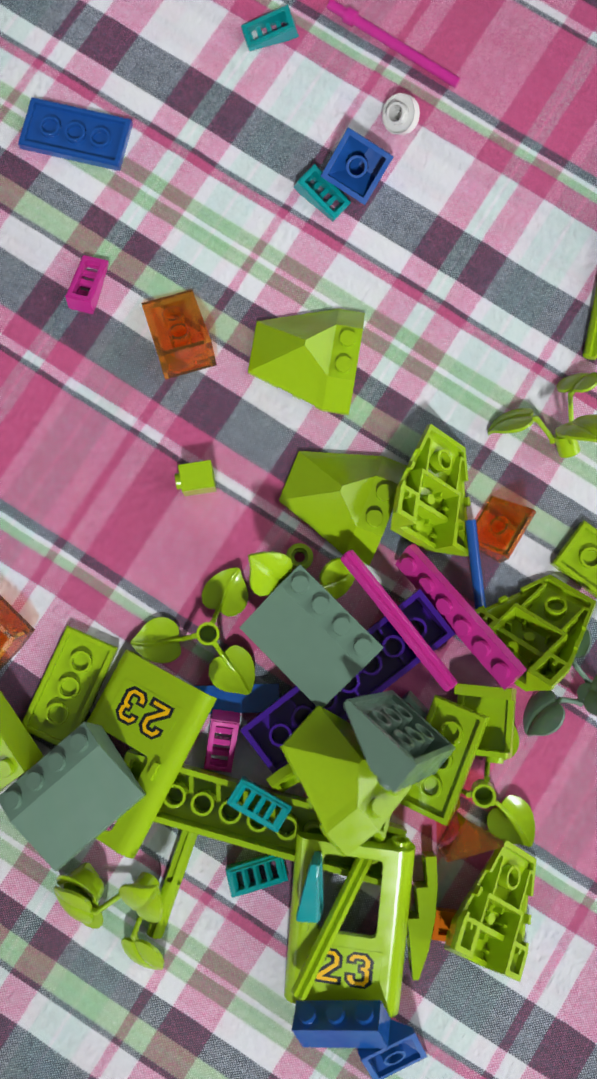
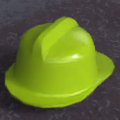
[56,862,105,929]

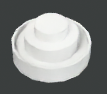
[382,93,420,135]

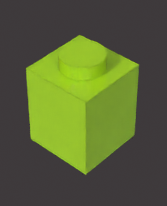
[175,460,217,496]

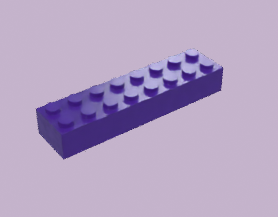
[240,589,455,774]

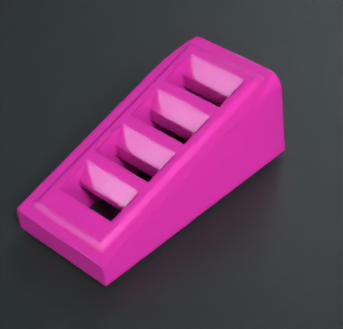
[65,255,109,314]
[204,709,240,773]

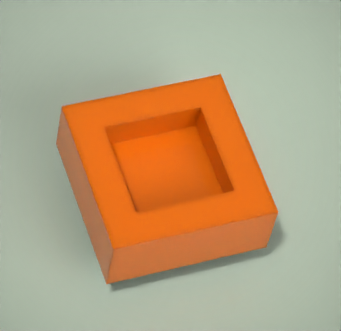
[431,907,457,941]

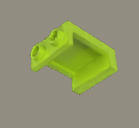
[454,683,517,764]

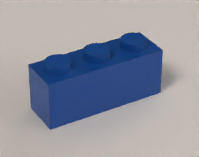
[292,1000,391,1049]

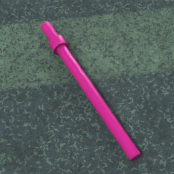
[327,0,461,88]

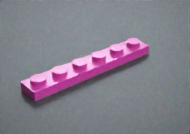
[395,544,527,690]

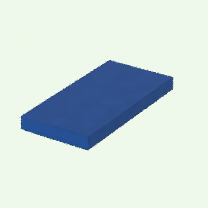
[18,97,133,171]

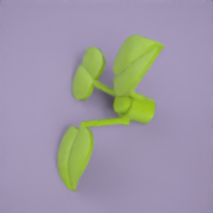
[488,372,597,458]
[248,551,355,652]
[131,567,255,695]
[454,726,535,847]
[53,872,164,970]

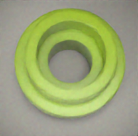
[286,543,313,570]

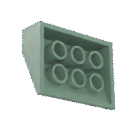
[239,565,384,707]
[344,690,456,793]
[0,722,146,871]

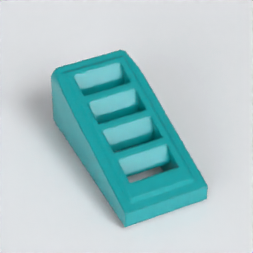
[241,5,299,51]
[293,164,351,222]
[226,776,293,833]
[296,851,324,923]
[225,854,288,898]

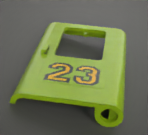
[87,649,217,859]
[284,831,415,1018]

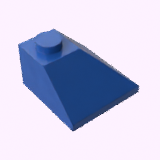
[320,127,394,205]
[356,1019,427,1079]

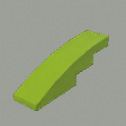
[406,851,438,980]

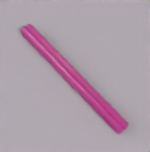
[340,550,457,691]

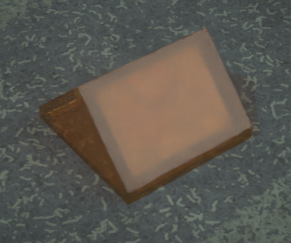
[476,495,536,563]
[437,811,505,863]

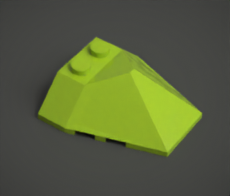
[248,309,365,415]
[391,424,471,557]
[279,451,407,566]
[475,574,596,691]
[280,705,413,857]
[443,839,537,982]

